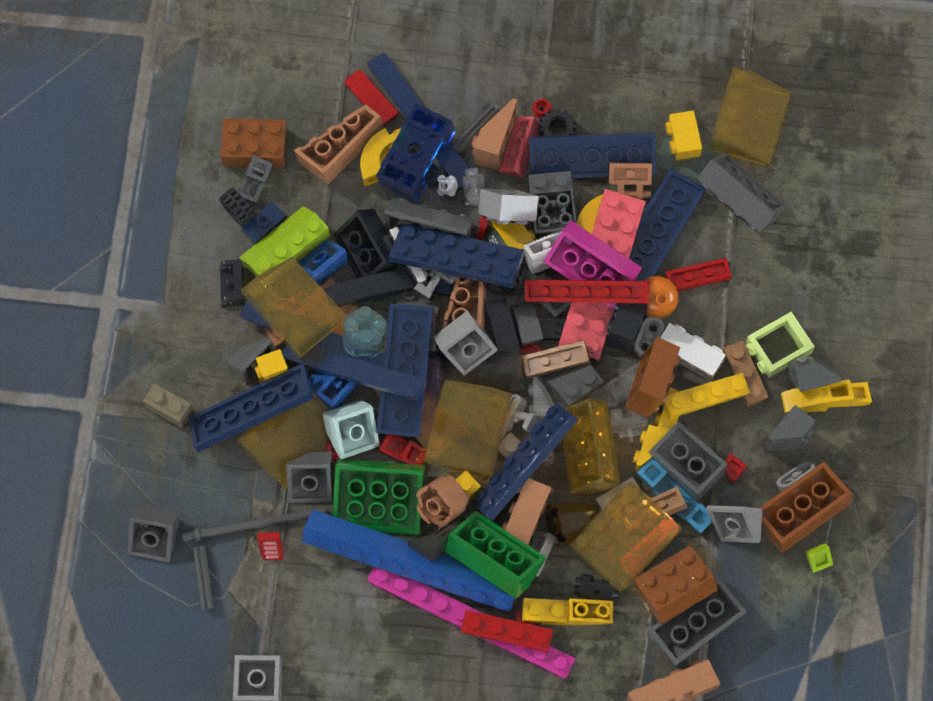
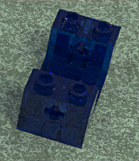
[376,103,456,203]

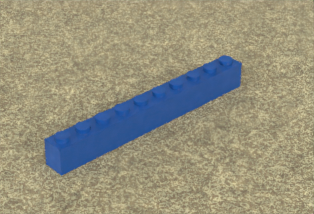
[302,510,516,612]

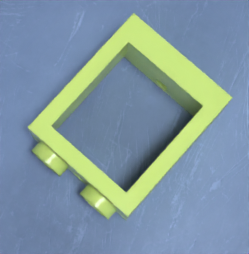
[745,312,815,378]

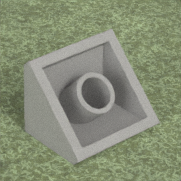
[706,505,762,543]

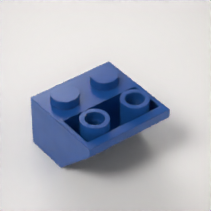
[309,371,360,410]

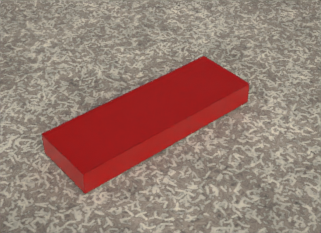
[344,69,399,126]
[665,258,732,292]

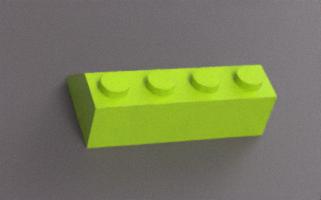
[239,206,330,289]

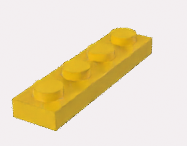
[664,373,750,419]

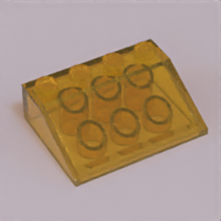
[709,67,791,166]
[241,257,348,359]
[424,379,512,480]
[237,392,331,489]
[569,481,682,593]

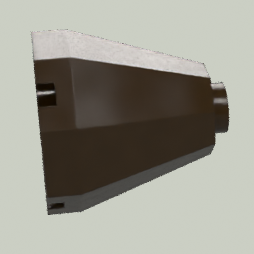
[545,502,602,548]

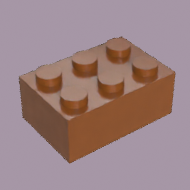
[220,118,288,168]
[624,337,681,418]
[633,545,718,624]

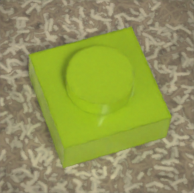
[806,543,834,573]

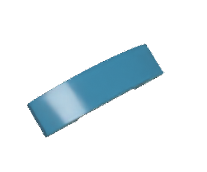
[637,458,712,534]

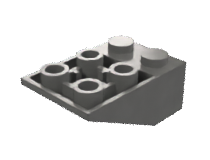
[528,171,577,234]

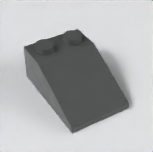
[649,421,728,502]

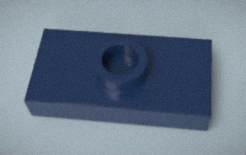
[241,201,287,244]

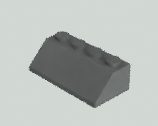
[697,152,788,233]
[384,198,474,238]
[647,577,747,666]

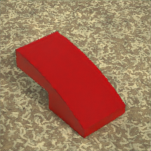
[378,434,428,465]

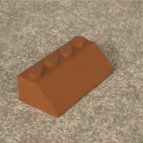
[760,462,852,554]

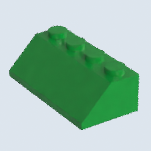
[445,511,546,599]

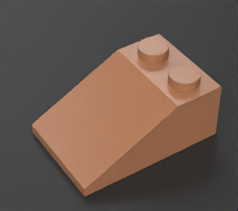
[472,98,517,171]

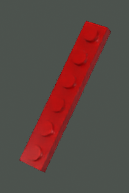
[524,279,650,303]

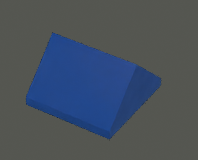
[295,239,348,288]

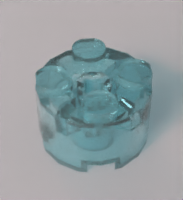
[343,306,387,358]

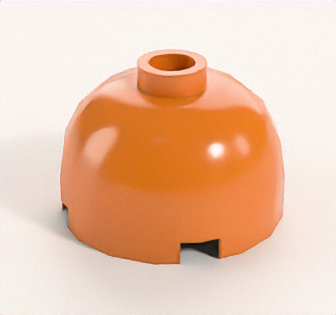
[643,276,679,318]

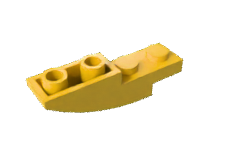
[781,380,872,414]
[633,388,679,471]
[522,598,613,625]

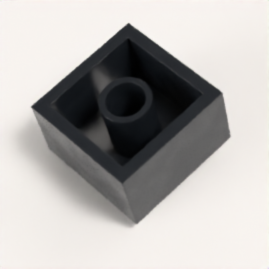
[606,303,649,354]

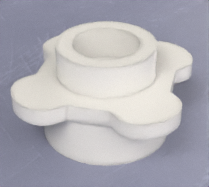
[437,175,458,196]

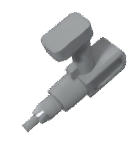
[414,271,457,300]
[495,394,540,445]

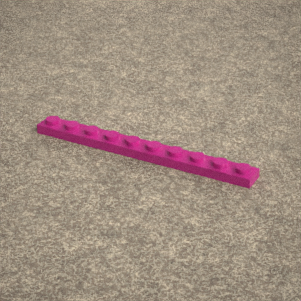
[367,567,575,680]

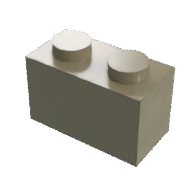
[143,383,194,429]

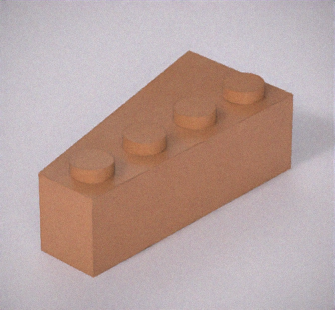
[294,105,384,185]
[440,276,487,331]
[502,478,555,546]
[626,659,720,701]

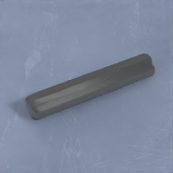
[453,105,500,154]
[193,546,214,610]

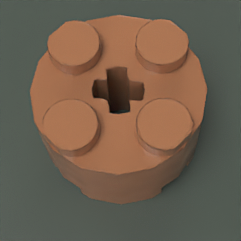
[416,475,469,527]

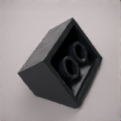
[333,209,400,278]

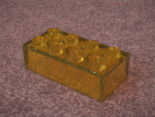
[562,398,621,497]

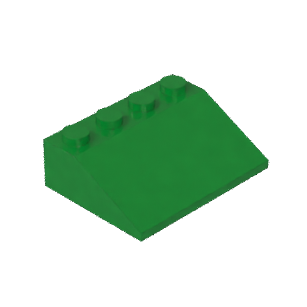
[333,459,425,535]

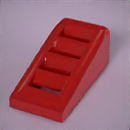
[257,532,284,560]

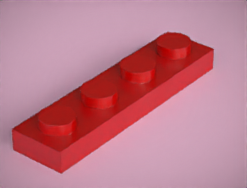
[461,610,553,653]

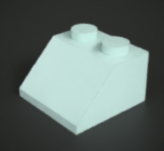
[323,400,380,459]

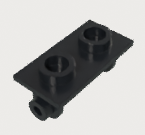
[574,574,620,600]

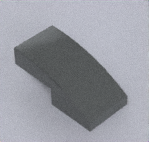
[238,155,273,203]
[513,304,543,346]

